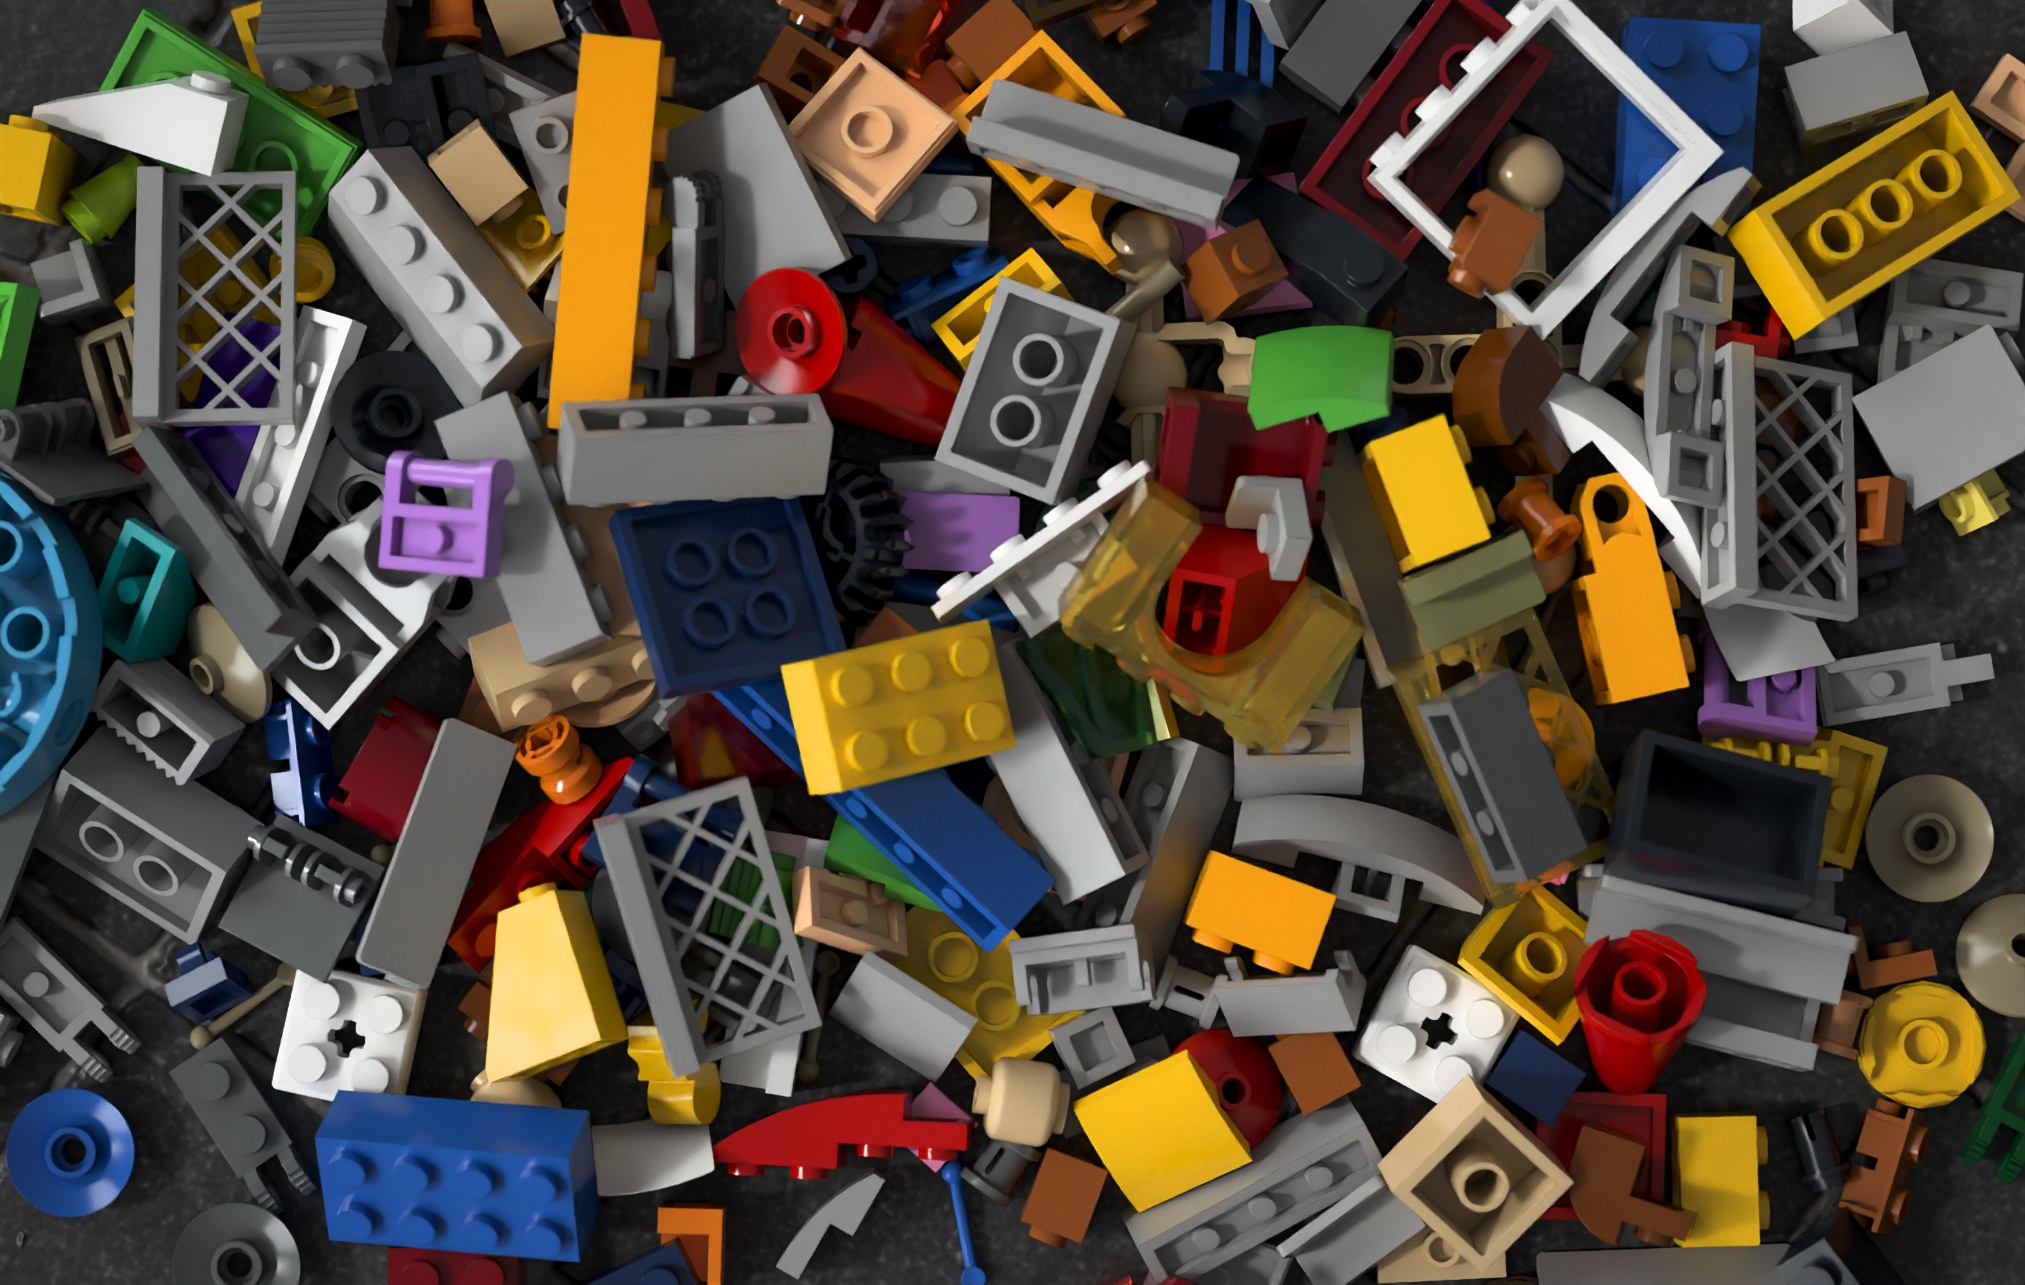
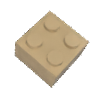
[1377,1074,1574,1274]

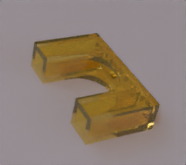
[1057,475,1365,754]

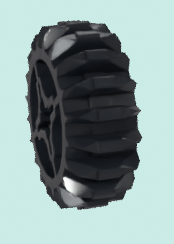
[799,456,916,629]

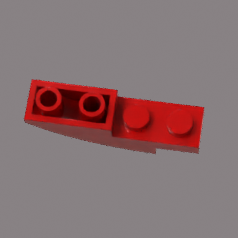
[445,756,660,974]
[712,1090,975,1179]

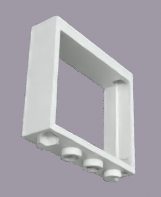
[1366,0,1724,340]

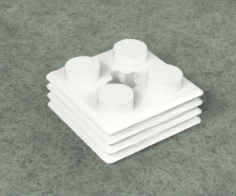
[1351,945,1521,1103]
[272,967,428,1101]

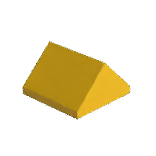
[1458,879,1591,1046]

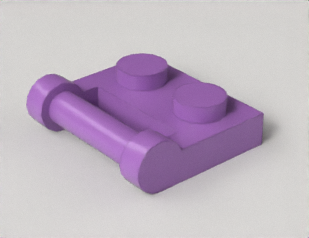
[379,450,515,578]
[1696,615,1817,748]

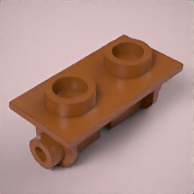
[1838,1098,1931,1235]

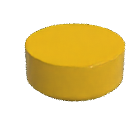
[269,236,335,303]

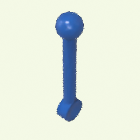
[941,1160,986,1285]

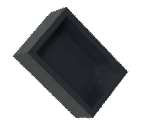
[1602,728,1832,921]

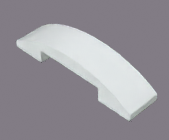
[1539,372,1701,599]

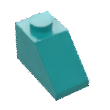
[97,518,198,663]

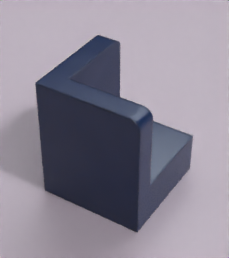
[1484,1027,1586,1125]

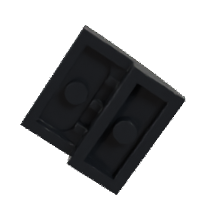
[354,52,498,191]

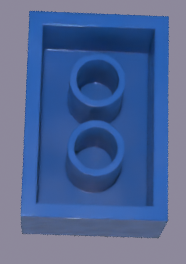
[1611,16,1761,226]

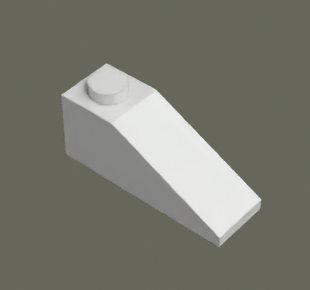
[31,70,250,176]

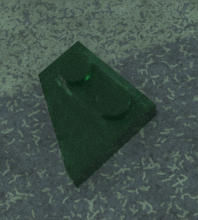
[1015,619,1159,759]

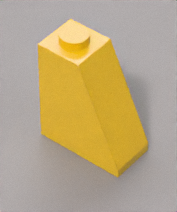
[486,883,629,1083]

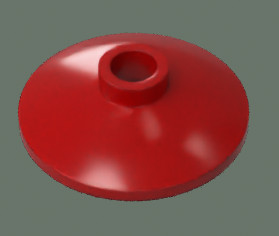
[735,267,847,395]
[1170,1028,1282,1150]

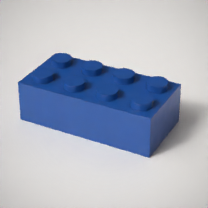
[315,1090,599,1262]

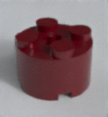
[327,694,443,844]

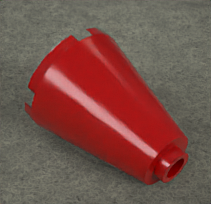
[816,294,962,449]
[1574,929,1707,1096]

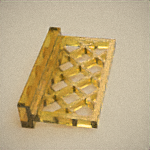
[1385,607,1615,910]

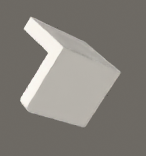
[1793,0,1894,56]

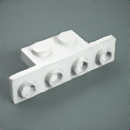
[931,459,1154,641]

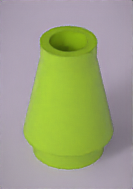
[60,153,145,246]

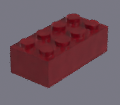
[1298,0,1556,263]

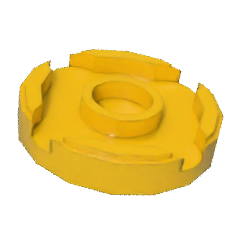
[1855,980,1987,1109]

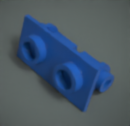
[883,246,1009,346]
[263,699,340,827]

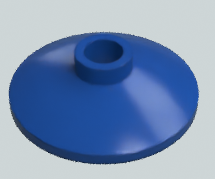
[6,1088,136,1217]

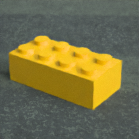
[1726,90,2022,341]

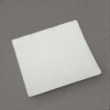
[1700,573,1835,681]
[591,1119,715,1196]

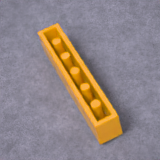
[547,33,675,429]

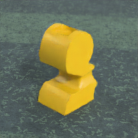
[627,1000,721,1125]

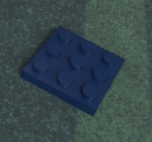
[608,496,847,700]

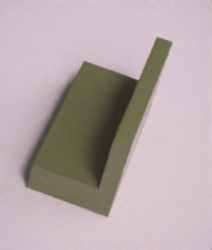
[1397,528,1546,651]

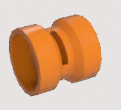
[515,714,603,804]

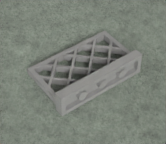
[132,166,298,431]
[1700,341,1858,622]
[592,776,822,1078]

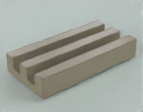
[74,316,173,460]

